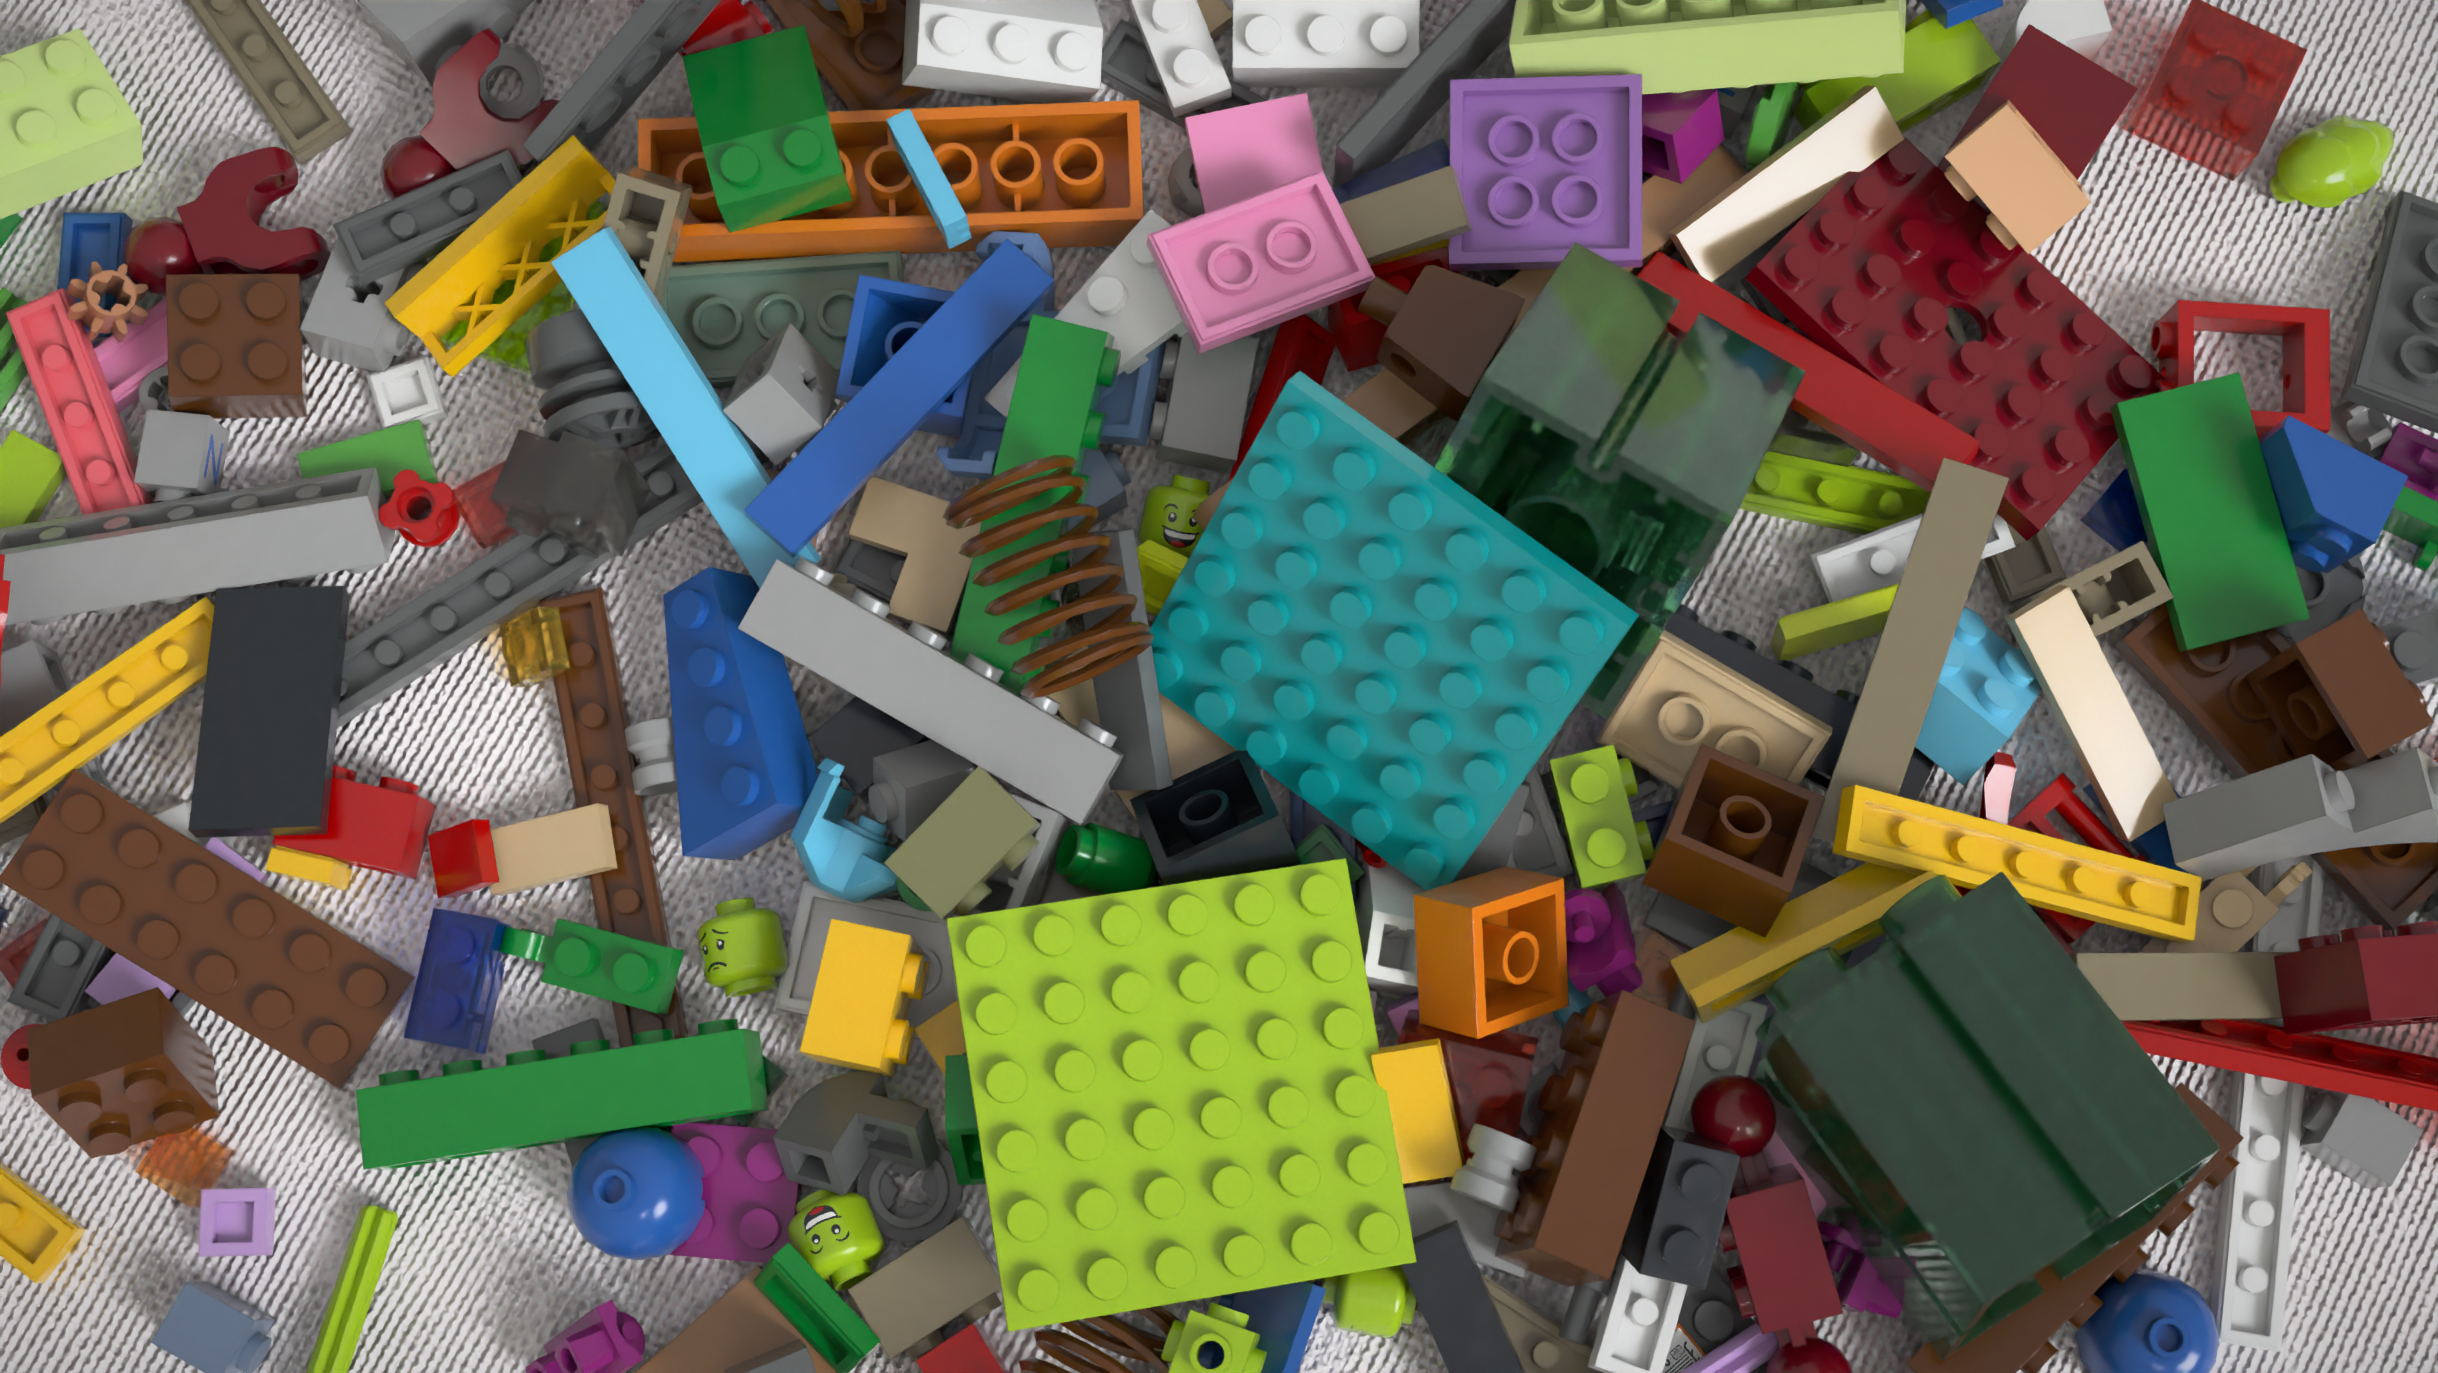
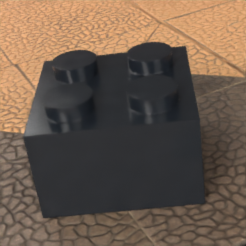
[1130,750,1302,886]

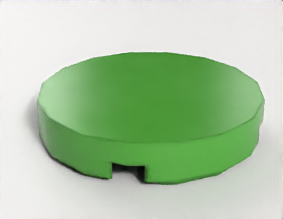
[1745,82,1801,171]

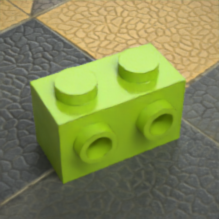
[1548,744,1654,889]

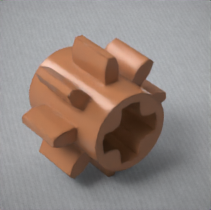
[67,261,149,343]

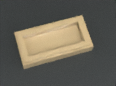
[490,803,617,896]

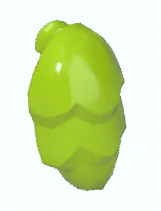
[2270,114,2394,208]

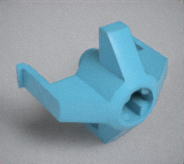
[791,758,904,904]

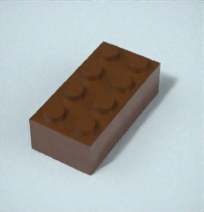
[1494,990,1696,1287]

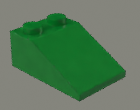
[683,25,852,233]

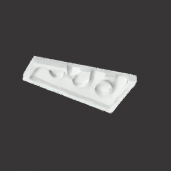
[984,209,1188,418]

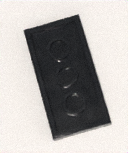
[188,586,350,838]

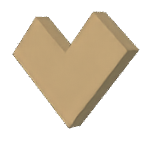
[848,476,982,637]

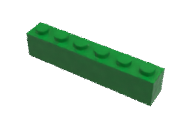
[950,314,1121,694]
[356,1019,769,1170]

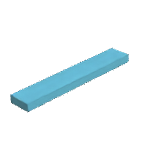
[551,226,821,588]

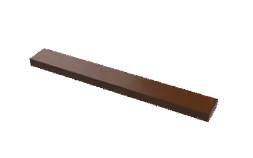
[539,587,689,1048]

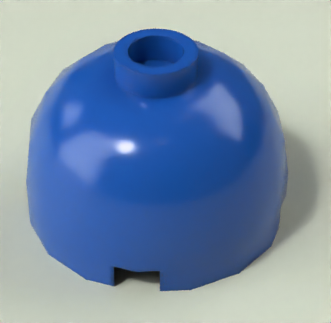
[567,1127,706,1260]
[2075,1269,2219,1373]

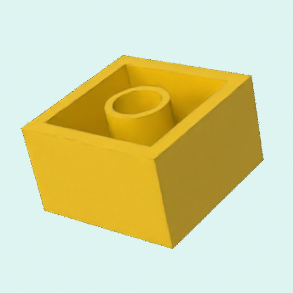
[800,918,930,1078]

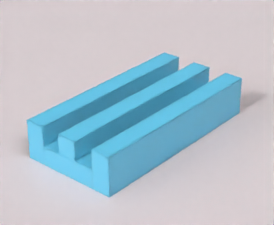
[886,109,972,249]

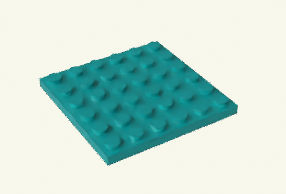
[1150,371,1639,891]

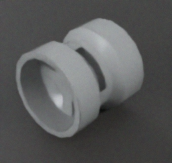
[624,718,678,796]
[1449,1123,1537,1213]

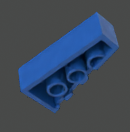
[663,567,828,861]

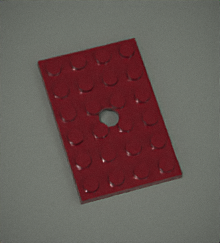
[1745,136,2166,541]

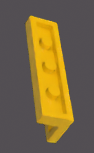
[384,135,616,377]
[1670,862,1942,1024]

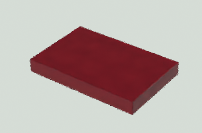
[1937,24,2138,214]

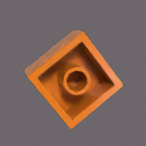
[1413,866,1569,1039]

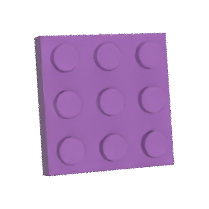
[1449,74,1642,271]

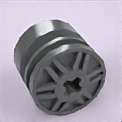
[524,309,661,454]

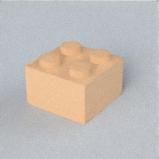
[1944,100,2091,254]

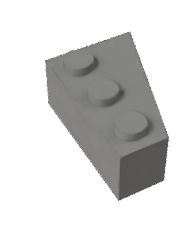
[356,0,534,89]

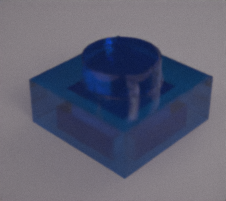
[2080,468,2148,552]

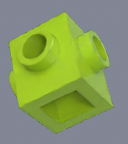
[1161,1302,1267,1373]

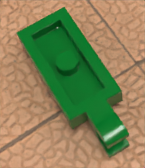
[499,918,684,1014]

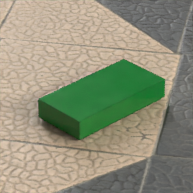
[753,1242,881,1373]

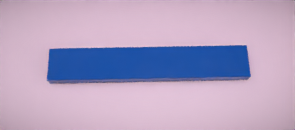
[744,239,1054,558]

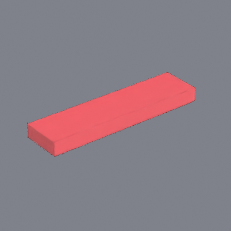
[6,288,153,515]

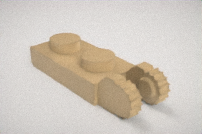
[2138,861,2313,953]

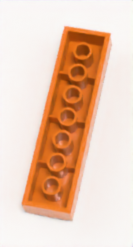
[638,100,1144,263]

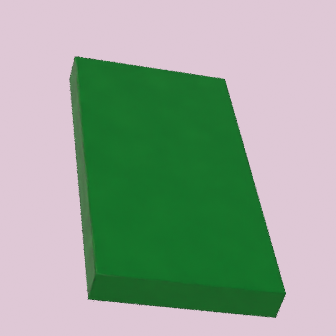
[2110,372,2310,652]

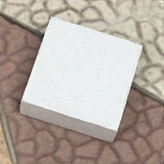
[366,355,449,429]

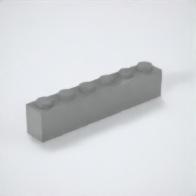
[0,467,396,625]
[738,556,1125,825]

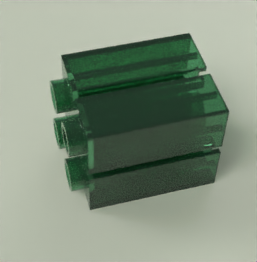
[1434,242,1806,719]
[1754,872,2220,1361]

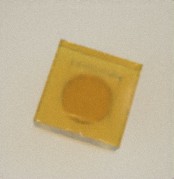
[499,607,570,687]

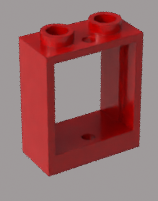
[2150,300,2331,439]

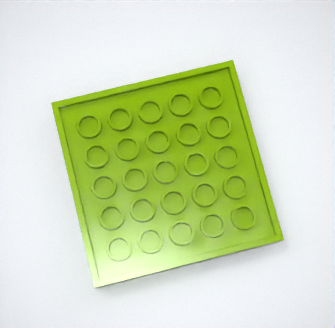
[947,858,1417,1332]

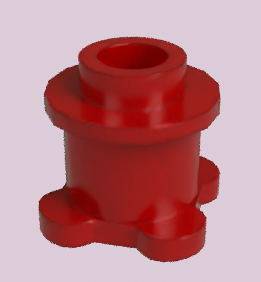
[378,470,460,548]

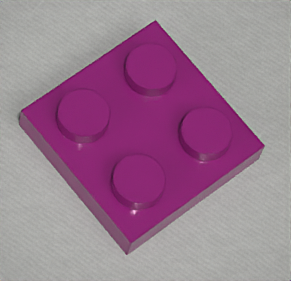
[667,1123,802,1263]

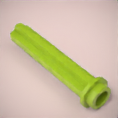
[306,1204,398,1373]

